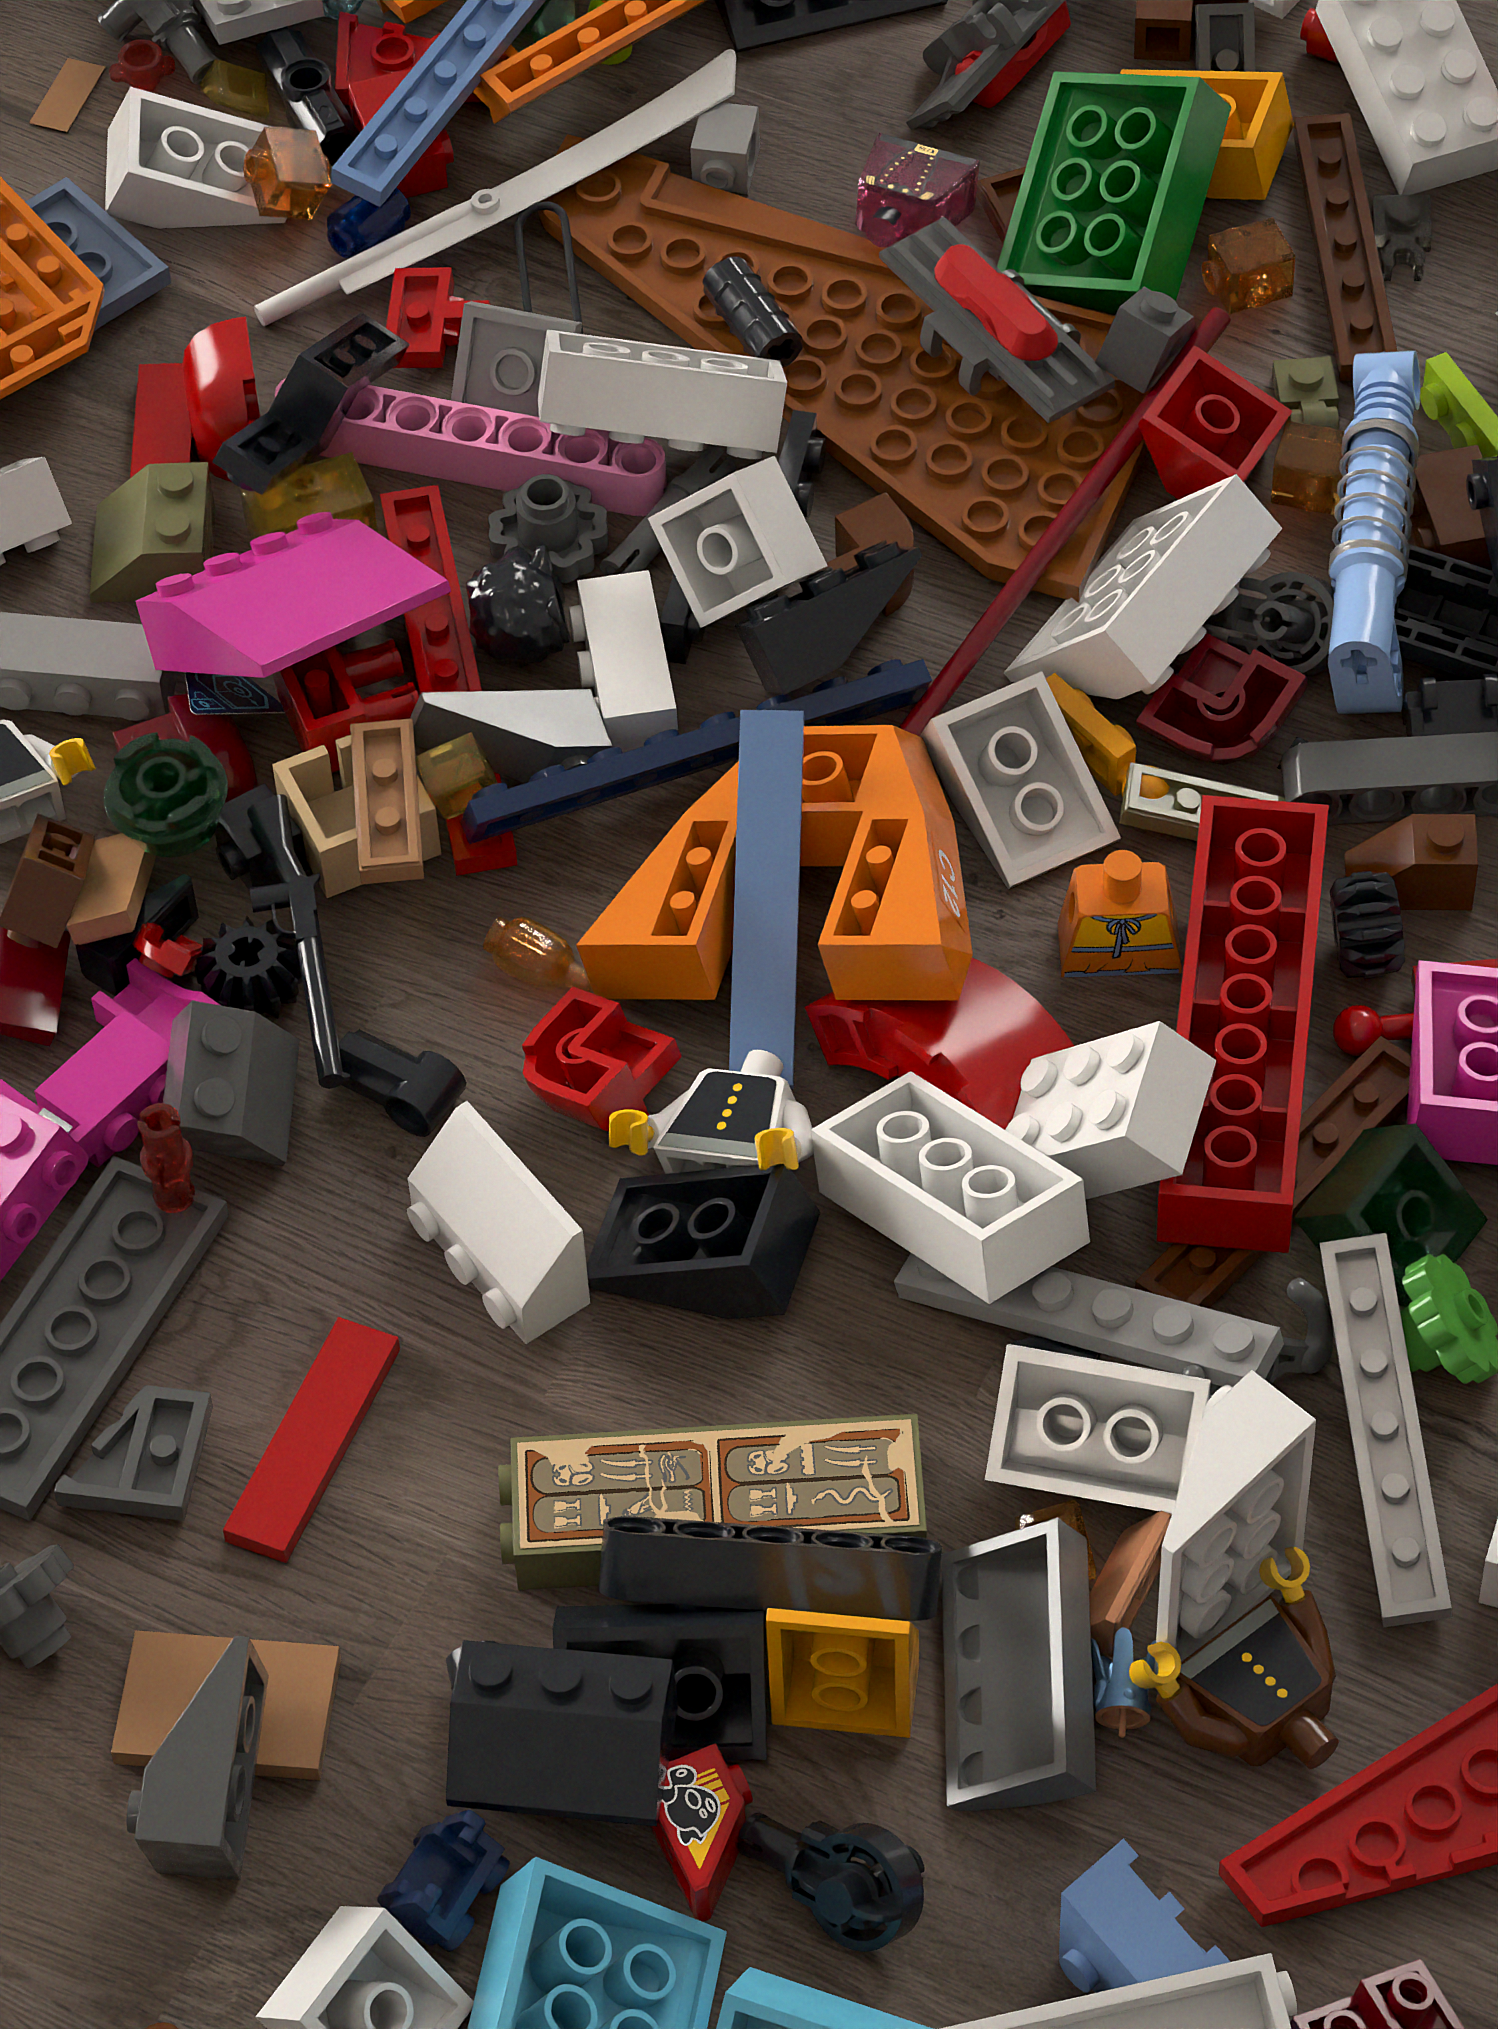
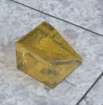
[416,732,497,819]

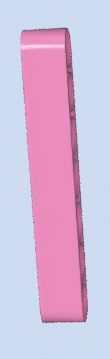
[275,378,667,516]

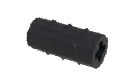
[702,257,803,367]

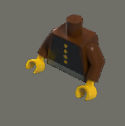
[1129,1547,1339,1769]

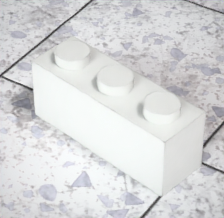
[569,570,678,753]

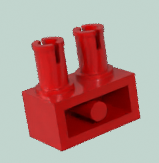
[273,638,419,773]

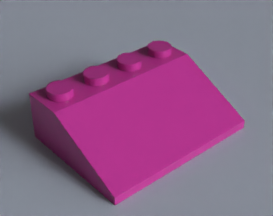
[136,512,451,678]
[1407,960,1498,1165]

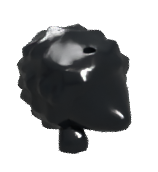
[466,544,570,667]

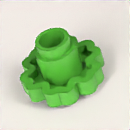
[1400,1254,1498,1384]

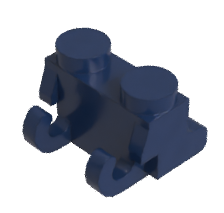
[377,1810,510,1952]

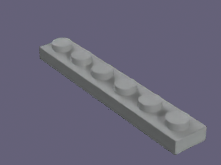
[1320,1233,1452,1628]
[894,1253,1284,1387]

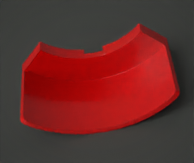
[805,958,1074,1130]

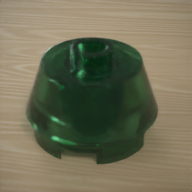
[104,732,228,858]

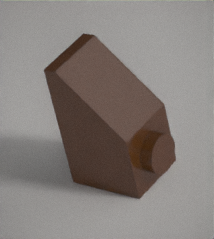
[1344,814,1478,910]

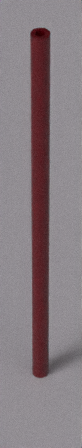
[898,307,1231,737]

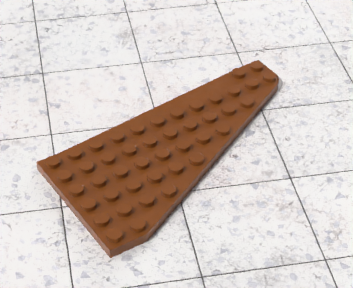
[538,134,1153,603]

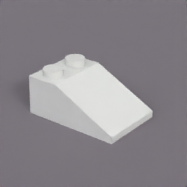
[105,87,289,229]
[920,671,1121,889]

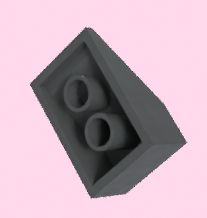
[126,1636,269,1880]

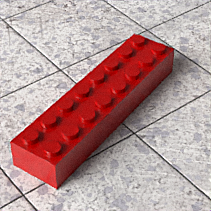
[1157,795,1329,1253]

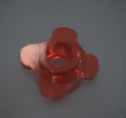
[109,40,176,93]

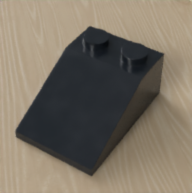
[586,1164,821,1319]

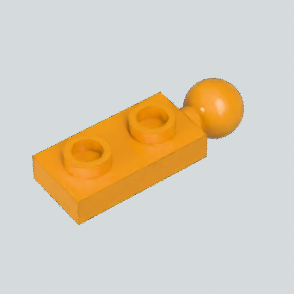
[1046,673,1170,799]

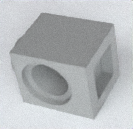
[690,103,760,195]

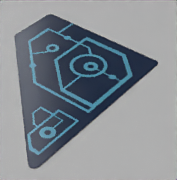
[185,672,285,714]

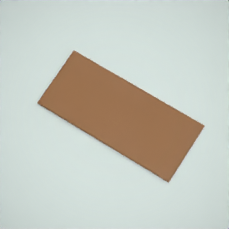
[29,58,106,132]

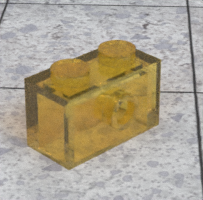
[239,452,378,540]

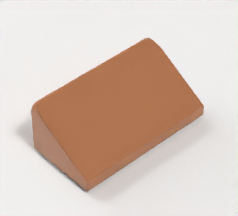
[1089,1511,1171,1658]

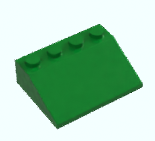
[997,71,1231,315]

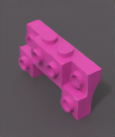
[0,958,220,1168]

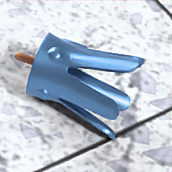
[1091,1627,1156,1738]

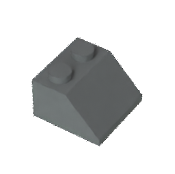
[158,1000,300,1166]

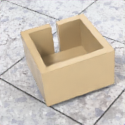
[272,735,441,898]

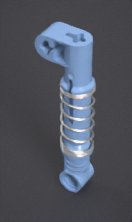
[1328,351,1420,714]

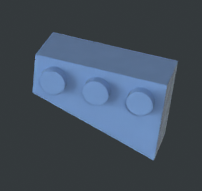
[1059,1838,1230,1993]

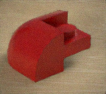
[183,316,261,482]
[522,987,682,1132]

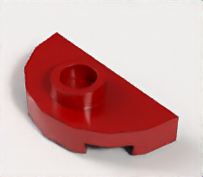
[133,922,203,978]

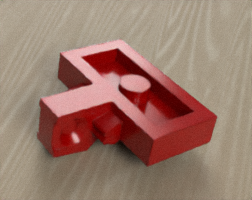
[386,267,491,368]

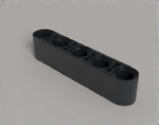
[598,1516,943,1621]

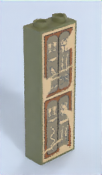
[498,1414,927,1590]

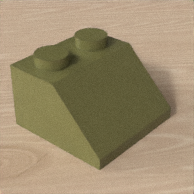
[90,462,216,603]

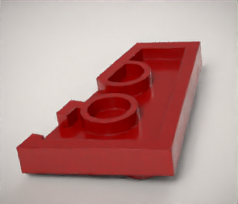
[335,12,482,105]

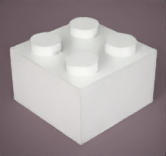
[648,456,827,628]

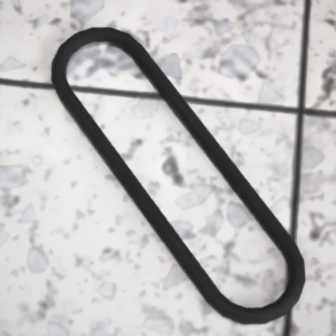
[514,201,584,334]

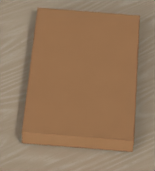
[111,1630,341,1780]

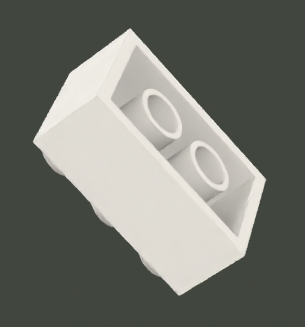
[1005,1021,1216,1200]

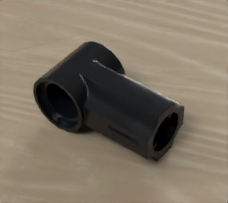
[339,1029,467,1137]

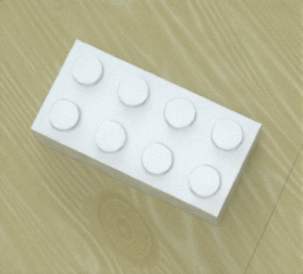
[1316,0,1498,198]
[538,330,787,459]
[810,1071,1090,1304]

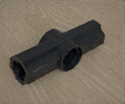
[256,26,360,167]

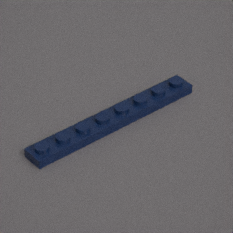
[460,659,932,844]

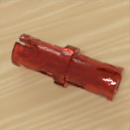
[138,1103,195,1213]

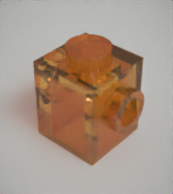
[243,127,331,219]
[1202,217,1296,315]
[1271,421,1348,516]

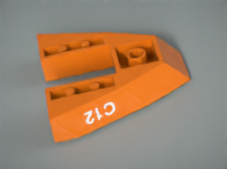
[576,725,973,1000]

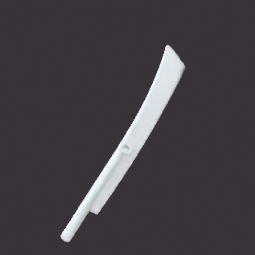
[254,49,736,327]

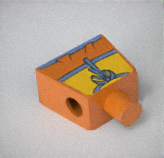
[1058,850,1182,977]

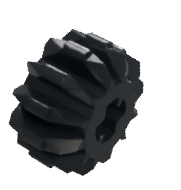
[1330,871,1405,980]
[195,916,303,1019]

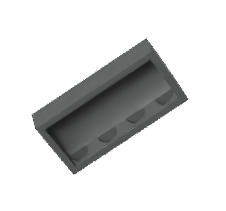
[942,1518,1097,1811]

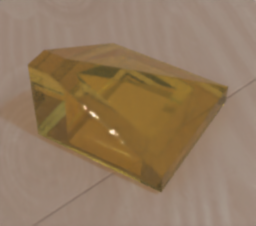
[200,59,270,119]

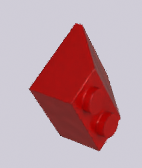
[1138,345,1293,500]

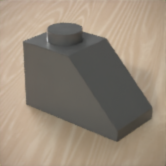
[1193,3,1255,72]
[1095,286,1195,394]

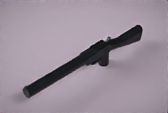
[247,794,350,1089]

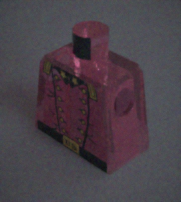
[855,133,980,248]

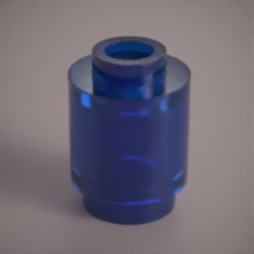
[327,187,411,258]

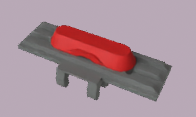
[905,0,1071,130]
[879,217,1115,423]

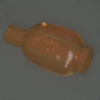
[483,916,592,992]

